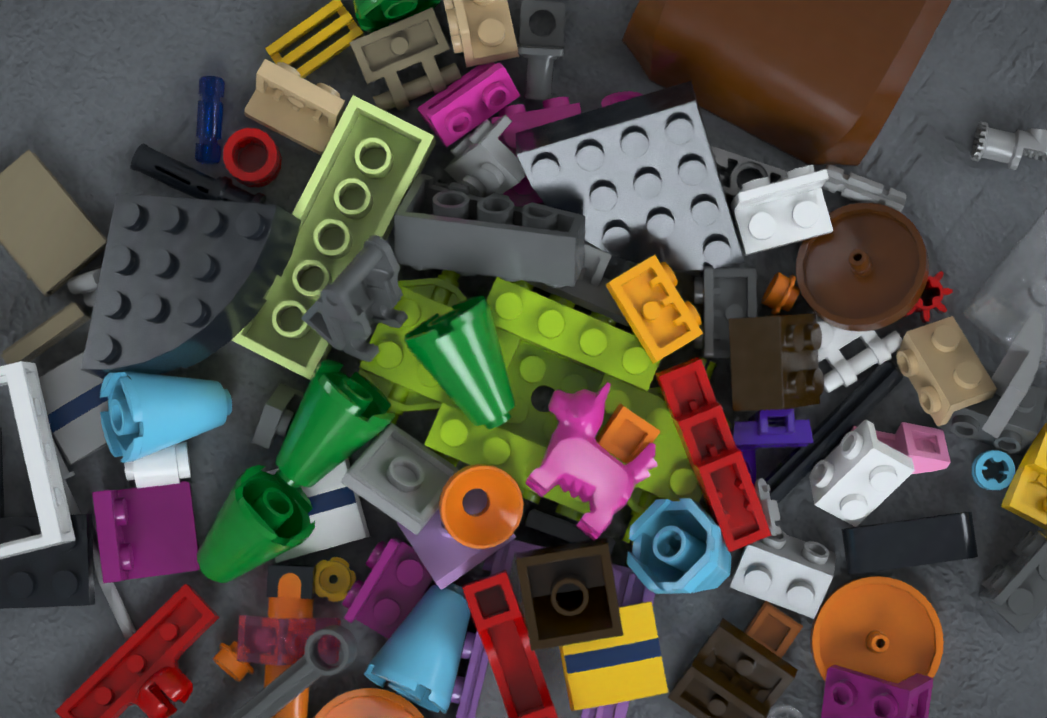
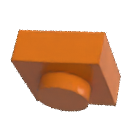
[595,404,661,464]

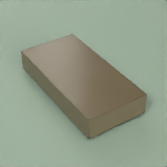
[1,302,91,365]

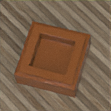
[743,601,803,658]

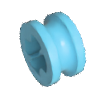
[971,450,1015,490]

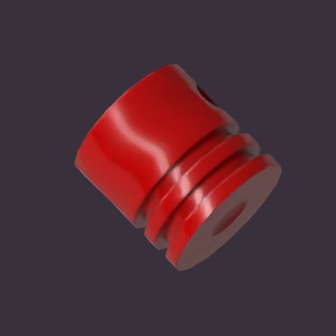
[223,128,282,188]

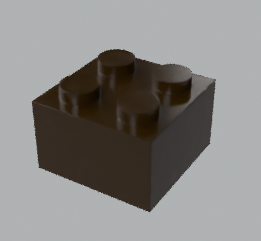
[729,313,824,411]

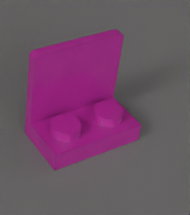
[92,481,200,584]
[342,537,433,639]
[821,665,934,718]

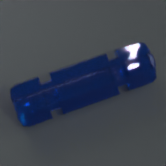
[195,76,225,164]

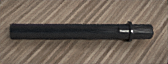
[763,360,903,513]

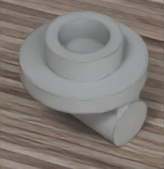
[67,265,102,308]

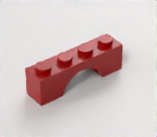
[462,570,558,718]

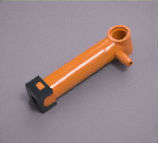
[264,564,316,718]

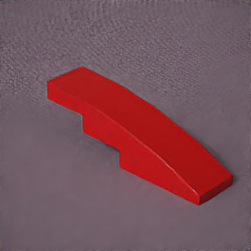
[655,357,772,552]

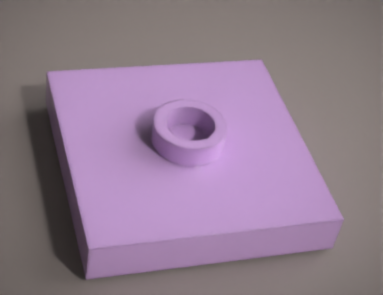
[396,489,516,590]

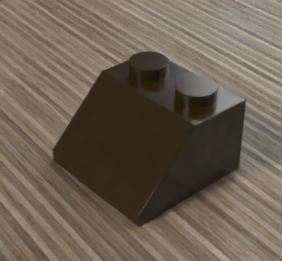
[516,538,624,651]

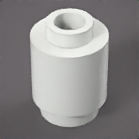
[124,442,191,489]

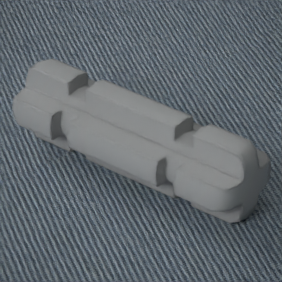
[821,165,906,213]

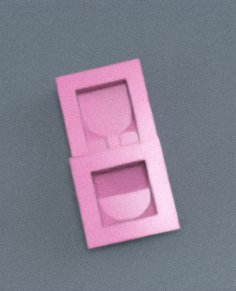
[851,422,951,474]

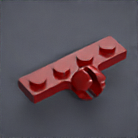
[55,583,220,718]

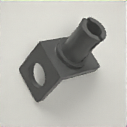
[518,0,566,100]

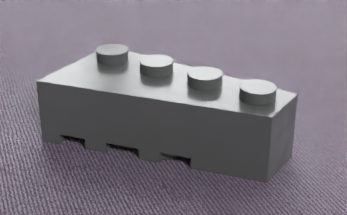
[394,173,586,288]

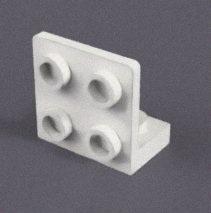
[730,165,833,256]

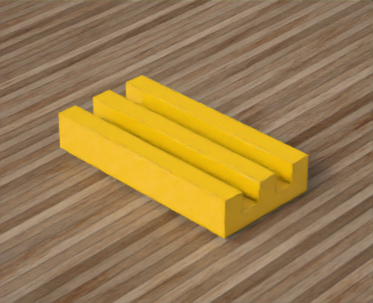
[265,0,365,79]

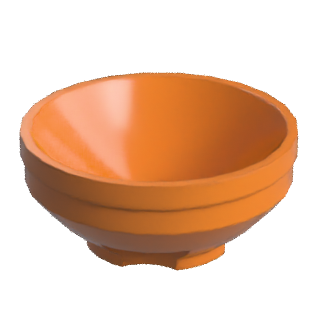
[439,464,524,549]

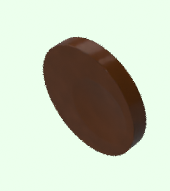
[796,203,929,332]

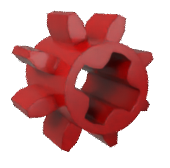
[904,271,953,323]

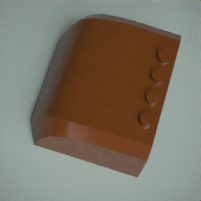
[622,0,952,166]

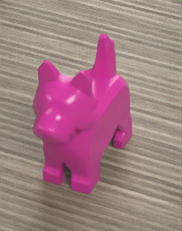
[526,382,658,541]

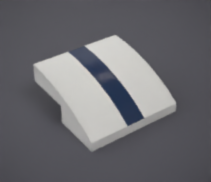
[267,458,370,563]

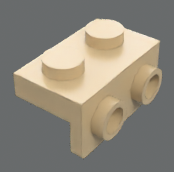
[244,59,345,155]
[896,316,997,426]

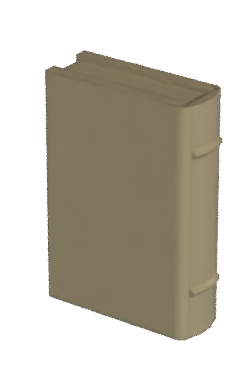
[0,150,107,297]

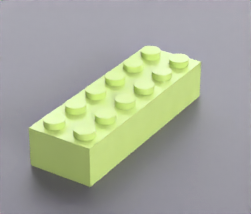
[232,95,436,380]

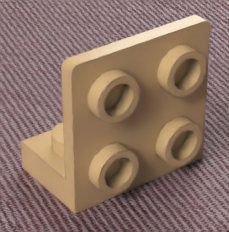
[443,0,519,68]

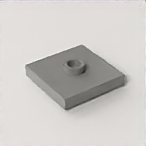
[341,423,459,535]

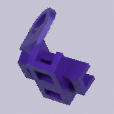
[730,409,814,486]

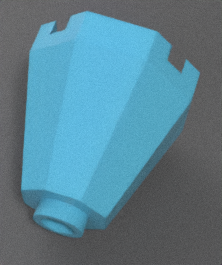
[627,498,732,594]

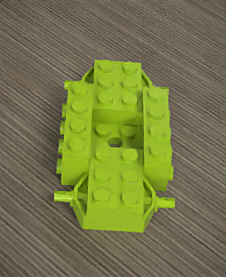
[358,270,731,545]

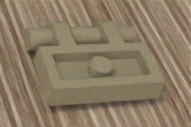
[349,8,462,111]

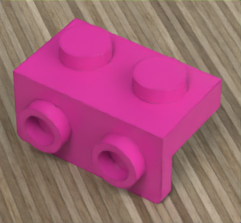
[417,62,520,147]

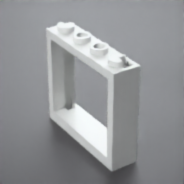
[0,361,76,559]

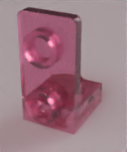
[237,615,341,666]

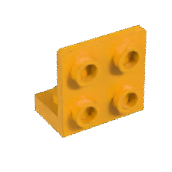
[605,255,703,364]

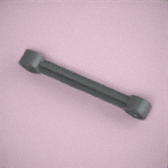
[229,625,357,718]

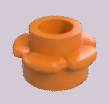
[761,272,800,315]
[212,641,254,682]

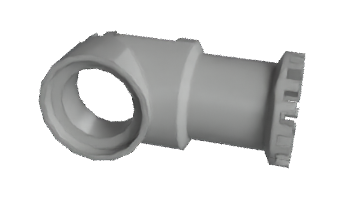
[971,121,1047,170]

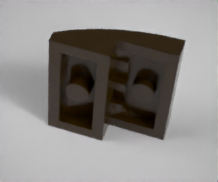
[668,618,798,718]

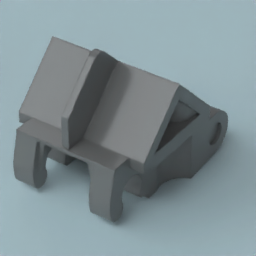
[301,235,408,362]

